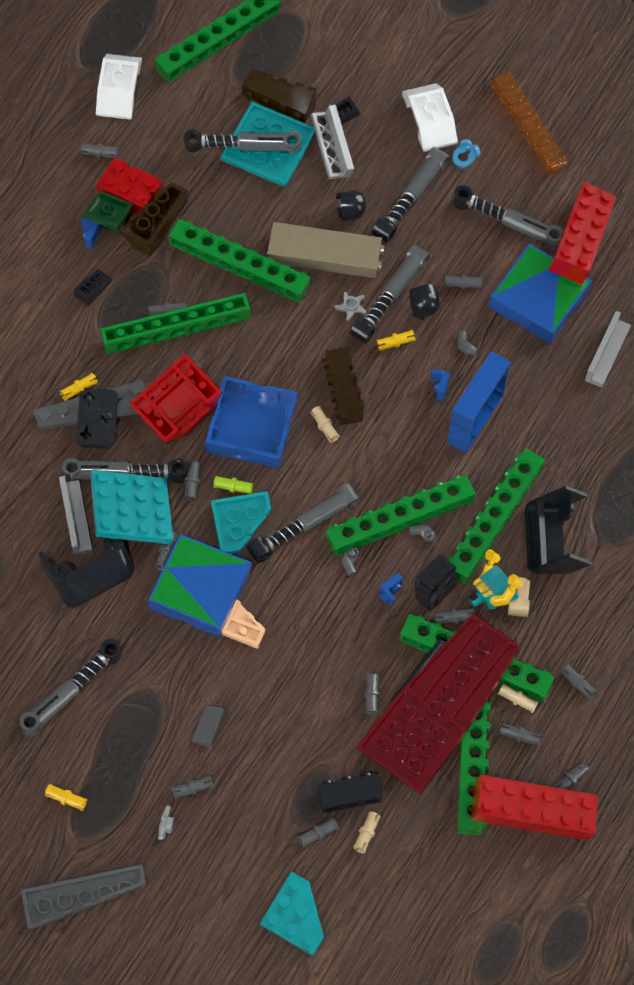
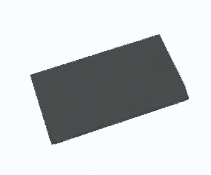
[192,705,224,748]

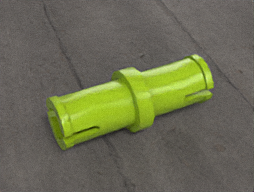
[213,476,254,494]

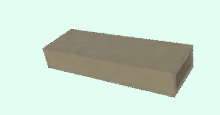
[267,222,385,278]

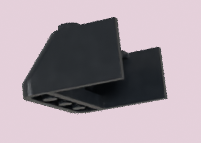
[525,486,592,574]
[39,538,134,608]

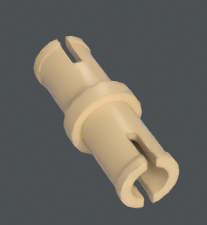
[310,406,340,443]
[498,683,538,713]
[353,811,381,853]

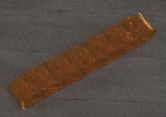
[491,71,567,174]

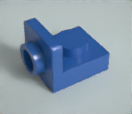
[81,217,101,249]
[430,369,450,401]
[379,572,403,606]

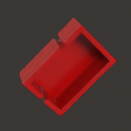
[96,157,163,215]

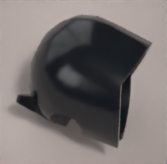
[336,190,366,220]
[409,284,440,320]

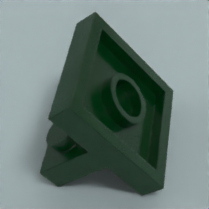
[84,191,133,235]

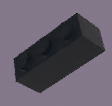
[318,773,383,814]

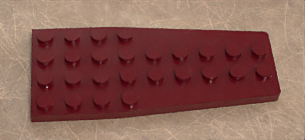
[356,615,520,794]

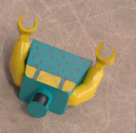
[468,549,522,610]

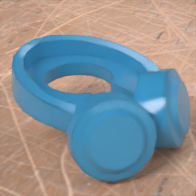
[453,139,480,168]

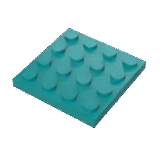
[221,102,316,188]
[90,470,173,544]

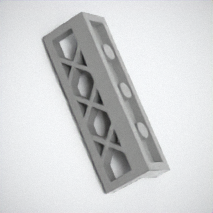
[311,105,354,179]
[585,311,631,388]
[59,476,92,556]

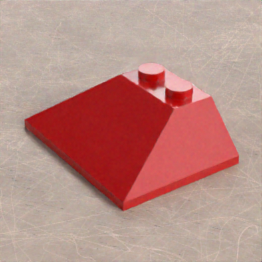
[129,353,222,443]

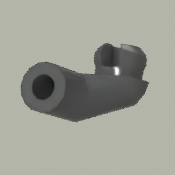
[457,331,477,356]
[409,525,436,542]
[342,547,359,577]

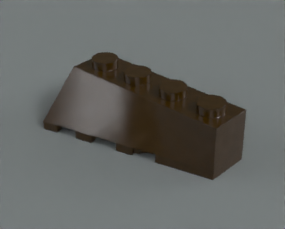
[242,69,316,123]
[118,182,188,256]
[322,347,364,425]

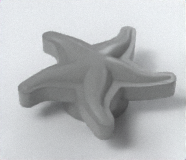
[335,292,366,321]
[158,806,174,840]

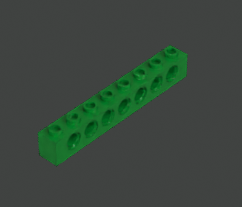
[155,0,280,83]
[169,219,311,303]
[100,293,250,355]
[448,448,545,585]
[326,475,476,557]
[399,614,555,704]
[457,702,491,835]

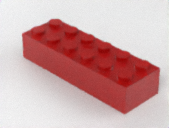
[548,181,617,285]
[471,775,598,840]

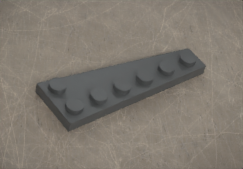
[33,380,145,430]
[21,864,146,931]

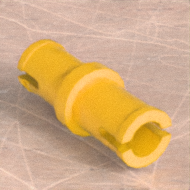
[376,330,416,351]
[60,373,98,401]
[45,784,87,811]

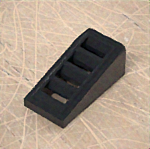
[321,97,360,128]
[74,269,113,306]

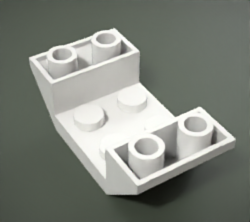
[96,54,142,120]
[402,83,458,152]

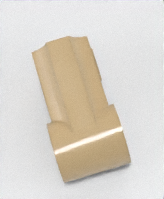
[508,577,530,618]

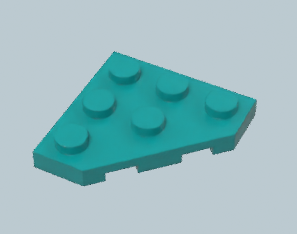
[211,491,271,554]
[260,871,324,956]

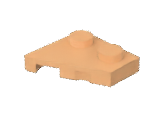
[222,600,265,649]

